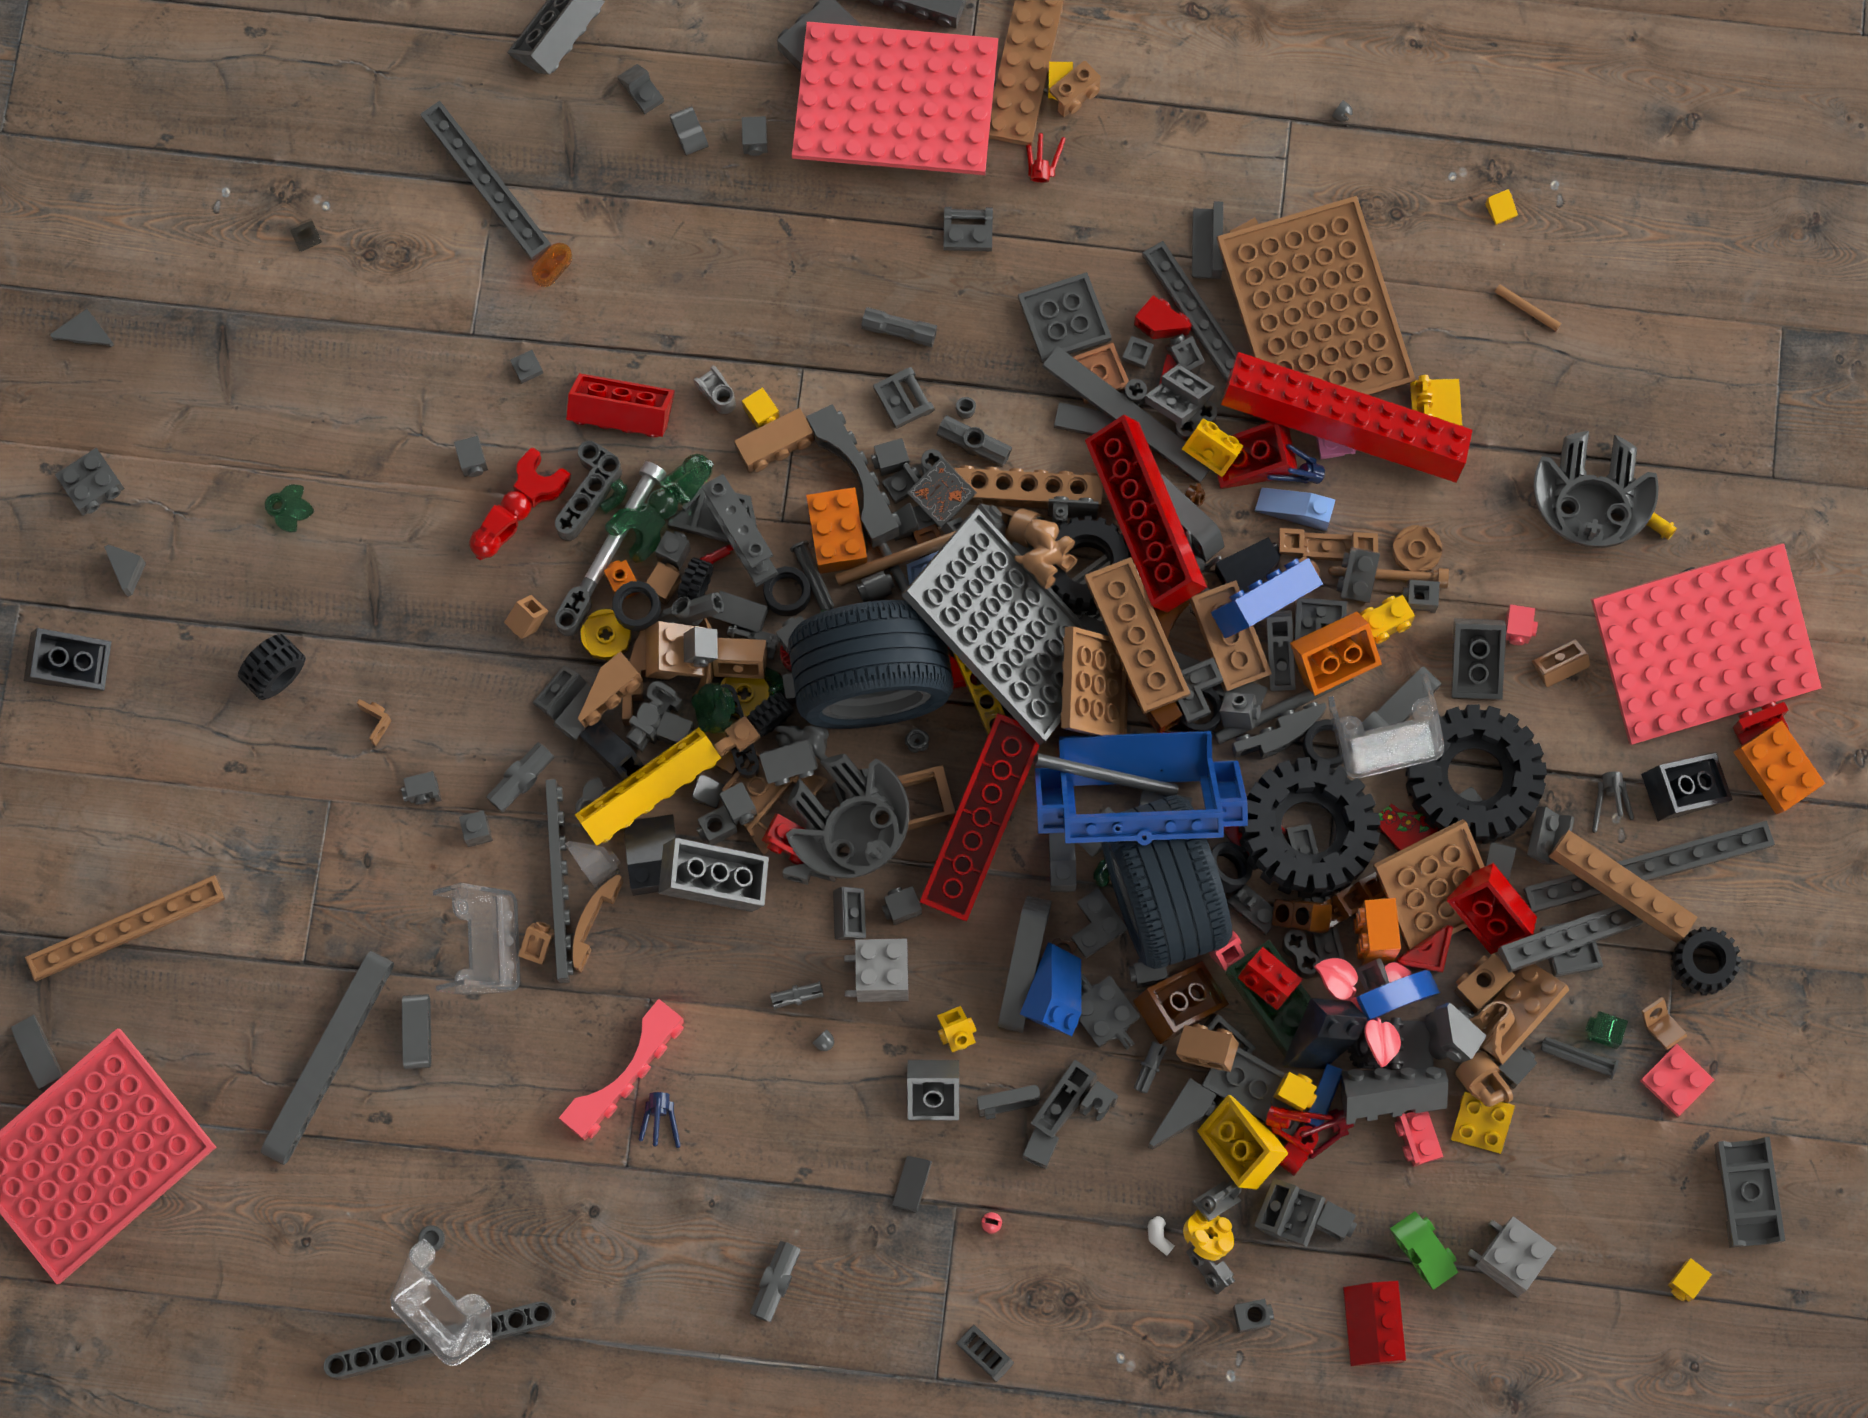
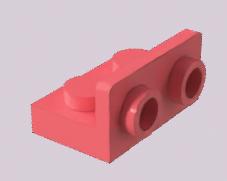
[1394,1111,1444,1167]

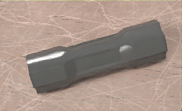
[861,307,937,347]

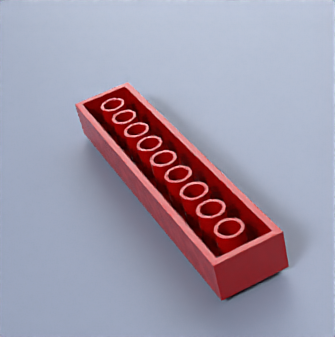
[1221,352,1473,483]

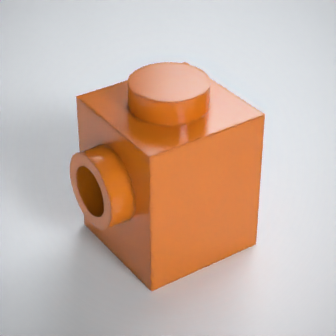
[604,560,640,601]

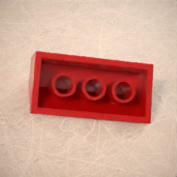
[566,373,675,438]

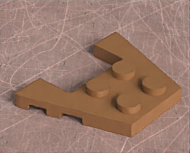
[722,752,828,856]

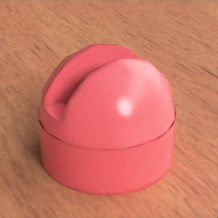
[981,1212,1002,1234]

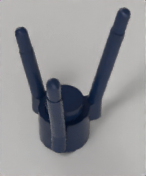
[1267,444,1325,484]
[638,1092,680,1148]

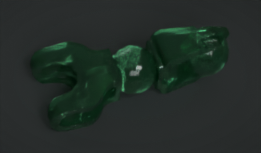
[605,453,714,563]

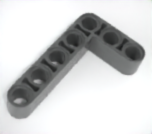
[997,896,1052,1033]

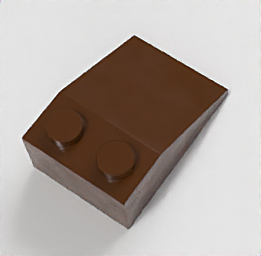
[1133,961,1229,1044]

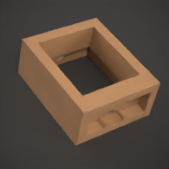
[887,765,955,831]

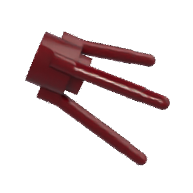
[1300,1108,1354,1159]

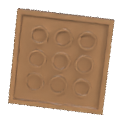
[1061,626,1128,736]
[1373,819,1485,951]

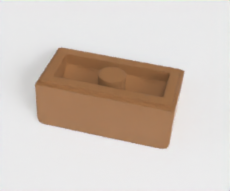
[1532,639,1590,687]

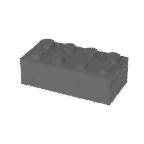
[658,838,769,912]

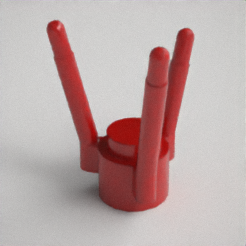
[1026,133,1066,183]
[1266,1106,1333,1154]

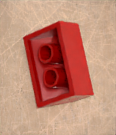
[1447,863,1537,954]
[1343,1281,1406,1367]

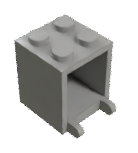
[844,939,909,1002]
[1467,1216,1556,1297]

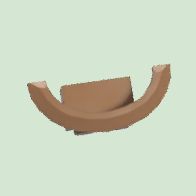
[646,618,714,707]

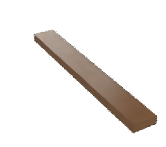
[25,875,225,982]

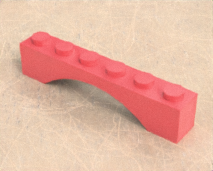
[559,999,684,1141]

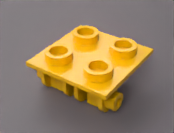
[1410,375,1462,426]
[1451,1091,1515,1154]

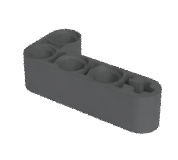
[555,441,622,541]
[1160,473,1225,563]
[1356,666,1442,751]

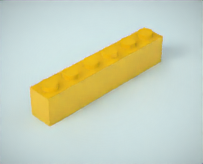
[575,727,721,846]

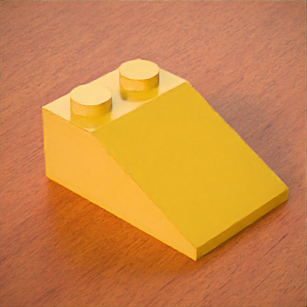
[1197,1095,1288,1190]

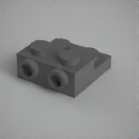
[55,448,125,516]

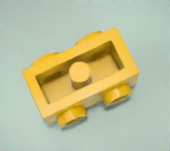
[1360,595,1415,644]

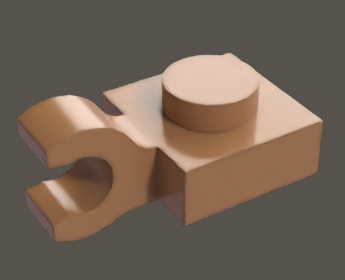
[714,716,760,757]

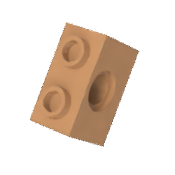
[1454,953,1515,1014]

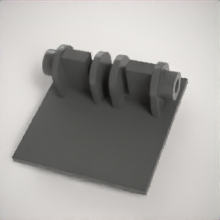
[1048,496,1099,525]
[1382,1018,1433,1070]

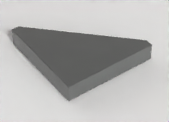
[50,309,114,347]

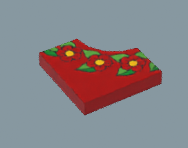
[1378,803,1441,852]

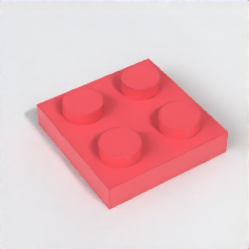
[1640,1044,1714,1117]

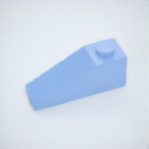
[1255,487,1335,531]

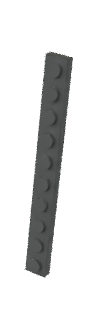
[1523,821,1775,913]

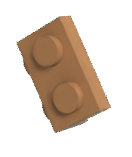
[1050,61,1101,117]

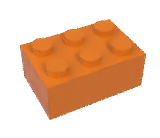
[806,487,867,574]
[1290,611,1382,696]
[1733,721,1826,815]
[1353,898,1401,966]

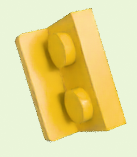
[1182,418,1243,477]

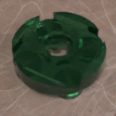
[692,683,735,734]

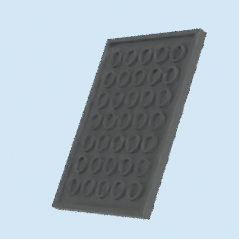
[901,508,1090,745]

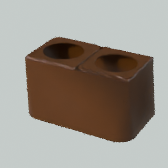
[1272,899,1332,934]

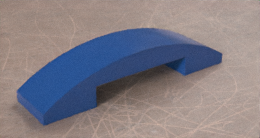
[1356,970,1440,1021]

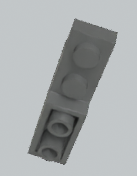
[1232,702,1327,760]

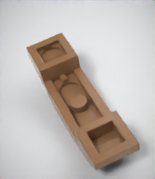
[1279,528,1378,561]
[573,875,624,973]

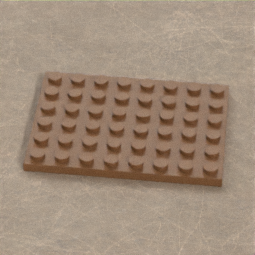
[1216,196,1416,395]

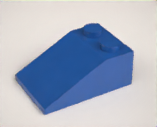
[1020,942,1082,1036]

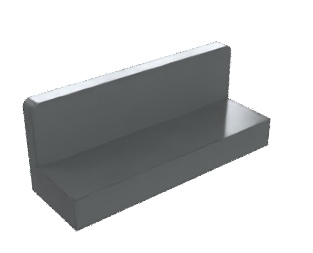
[1192,201,1223,279]

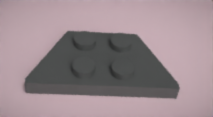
[668,486,757,543]

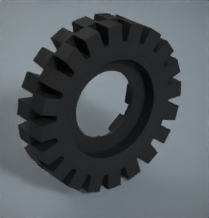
[1405,704,1547,845]
[1238,757,1380,898]

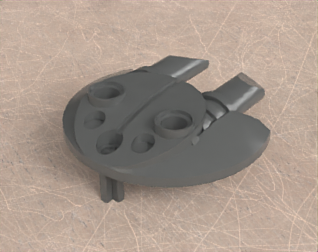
[1533,431,1659,548]
[786,754,910,878]

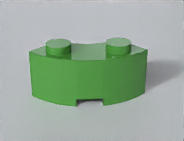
[1390,1211,1458,1290]

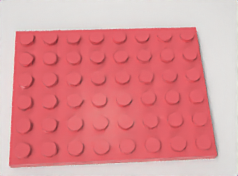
[792,22,998,175]
[1591,543,1822,745]
[0,1028,217,1284]

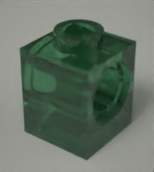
[1585,1011,1628,1049]

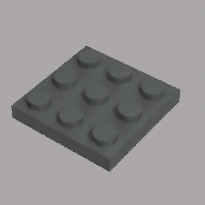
[1018,272,1112,363]

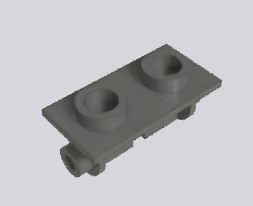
[727,624,779,659]
[1192,1180,1242,1222]
[1186,1246,1235,1294]

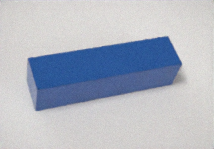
[1305,1064,1342,1132]

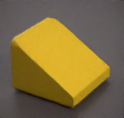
[1485,189,1518,225]

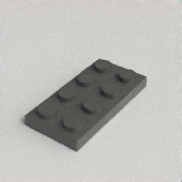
[1201,1047,1316,1136]

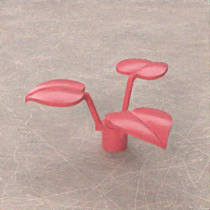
[1314,958,1412,1068]

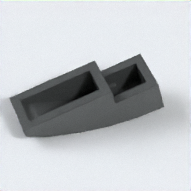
[11,1015,64,1092]

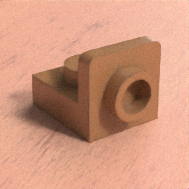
[518,922,555,965]

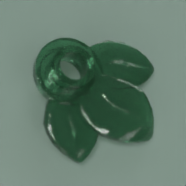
[265,484,314,532]

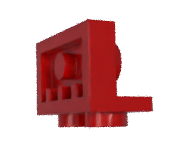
[761,814,805,865]

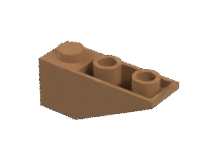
[578,651,643,728]

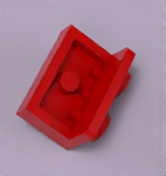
[1733,701,1789,746]
[1238,947,1303,1010]

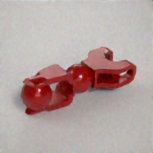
[469,448,571,560]

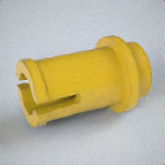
[1646,512,1677,540]

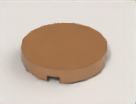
[1392,525,1442,572]

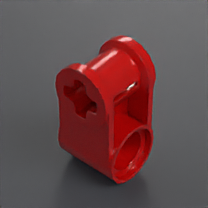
[1279,1126,1319,1176]

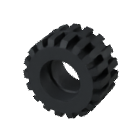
[238,634,306,700]
[1671,927,1741,995]

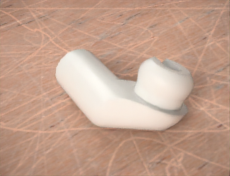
[1147,1216,1175,1256]

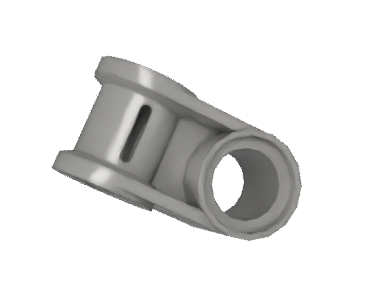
[693,365,736,414]

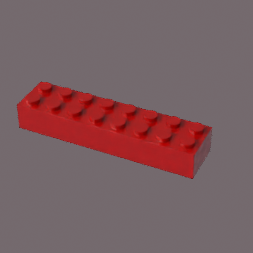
[1085,415,1207,613]
[919,713,1040,922]

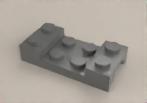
[1714,1137,1786,1248]

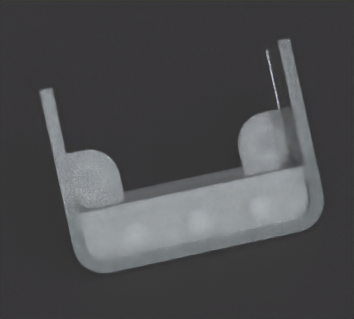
[1328,673,1444,778]
[433,883,520,995]

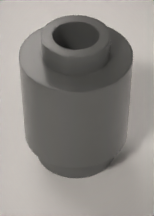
[856,571,895,602]

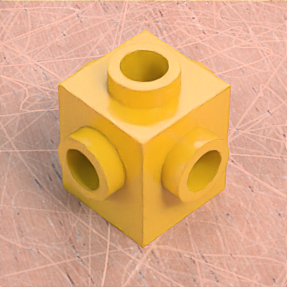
[937,1006,977,1052]

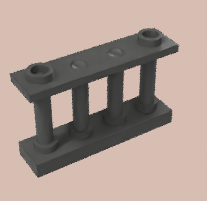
[702,474,778,587]

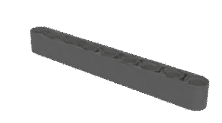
[261,951,394,1165]
[324,1301,555,1380]

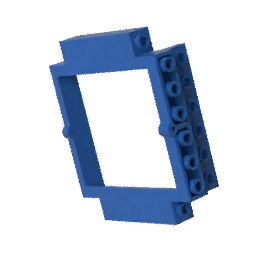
[1035,731,1248,845]

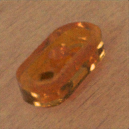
[532,243,573,287]

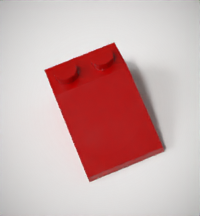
[1217,421,1298,489]

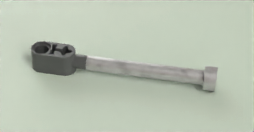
[555,461,666,636]

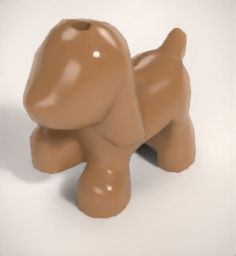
[1014,519,1077,589]

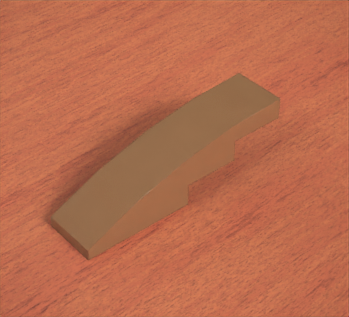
[622,630,646,726]

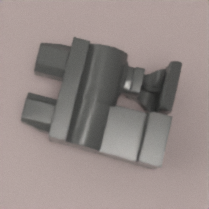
[626,681,683,752]

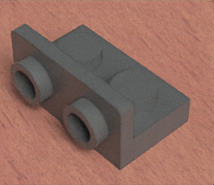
[1336,547,1380,603]
[1527,807,1574,865]

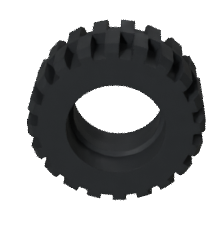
[1050,516,1135,615]

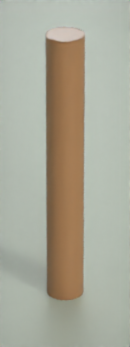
[1495,284,1562,331]

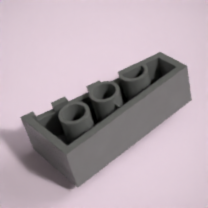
[1341,1067,1448,1125]

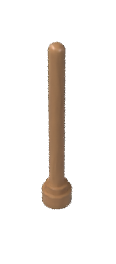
[1328,566,1449,589]

